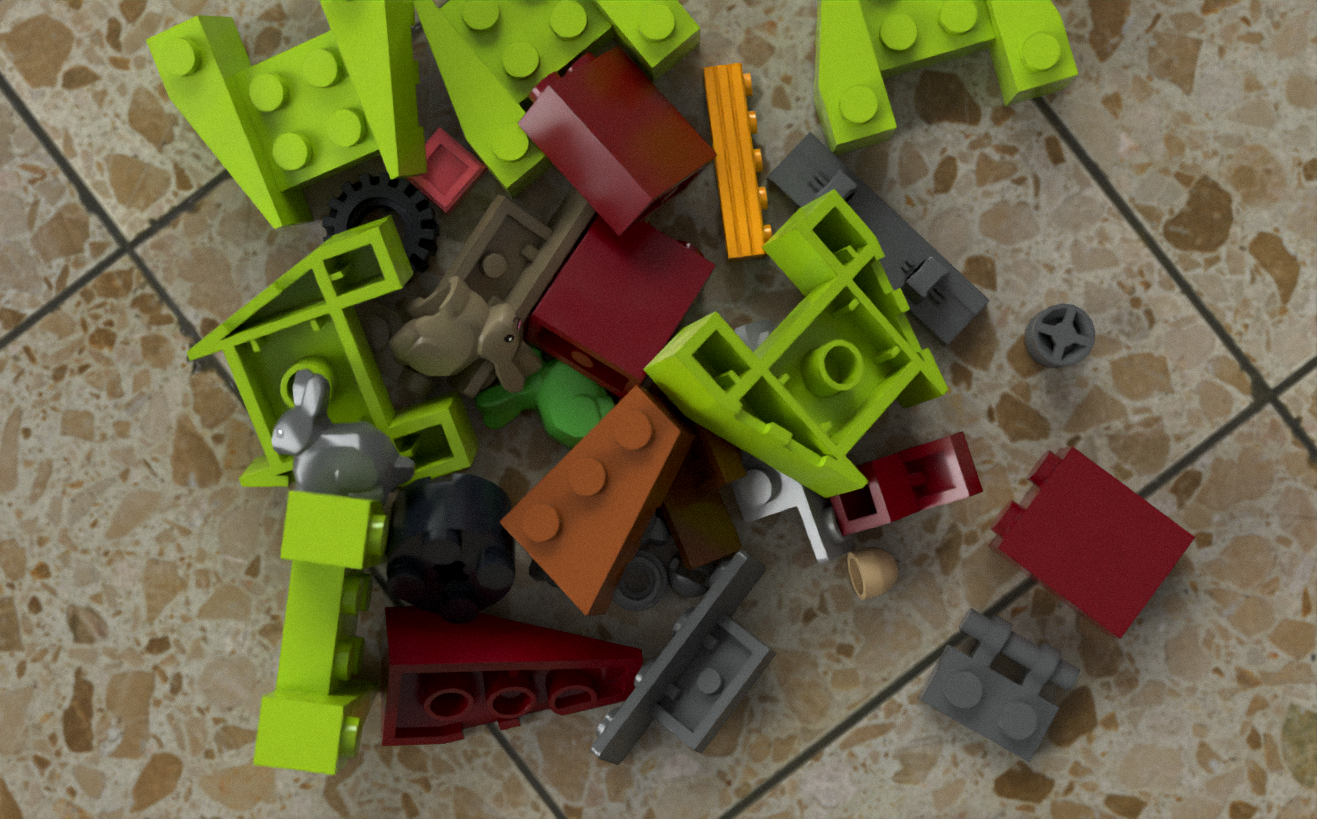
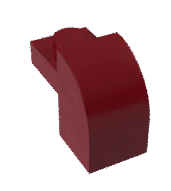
[830,431,983,536]

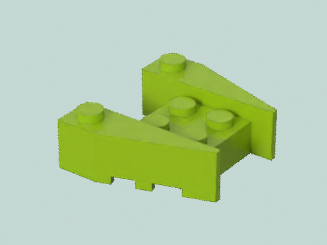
[146,0,427,229]
[413,0,701,199]
[813,0,1079,156]
[643,189,949,498]
[186,215,480,487]
[253,491,389,775]

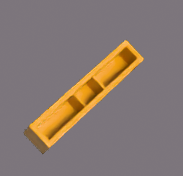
[703,63,772,263]

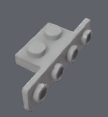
[732,319,854,564]

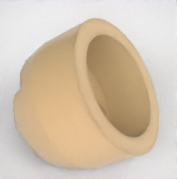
[847,547,898,600]

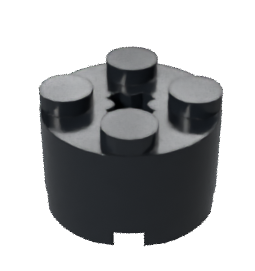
[386,473,516,623]

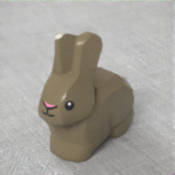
[388,276,542,393]

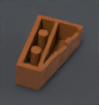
[500,385,696,617]

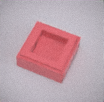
[405,127,488,216]

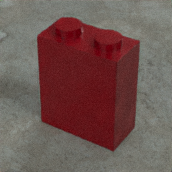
[517,45,718,236]
[524,215,716,399]
[988,446,1195,639]

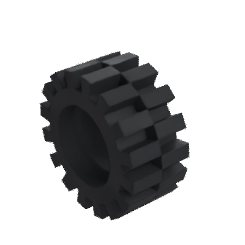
[322,172,440,285]

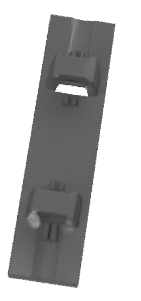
[767,132,990,347]

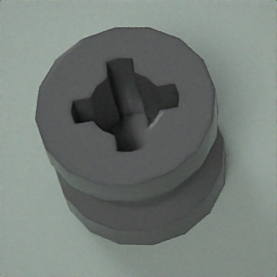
[1024,303,1095,369]

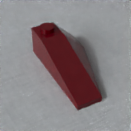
[381,606,643,746]

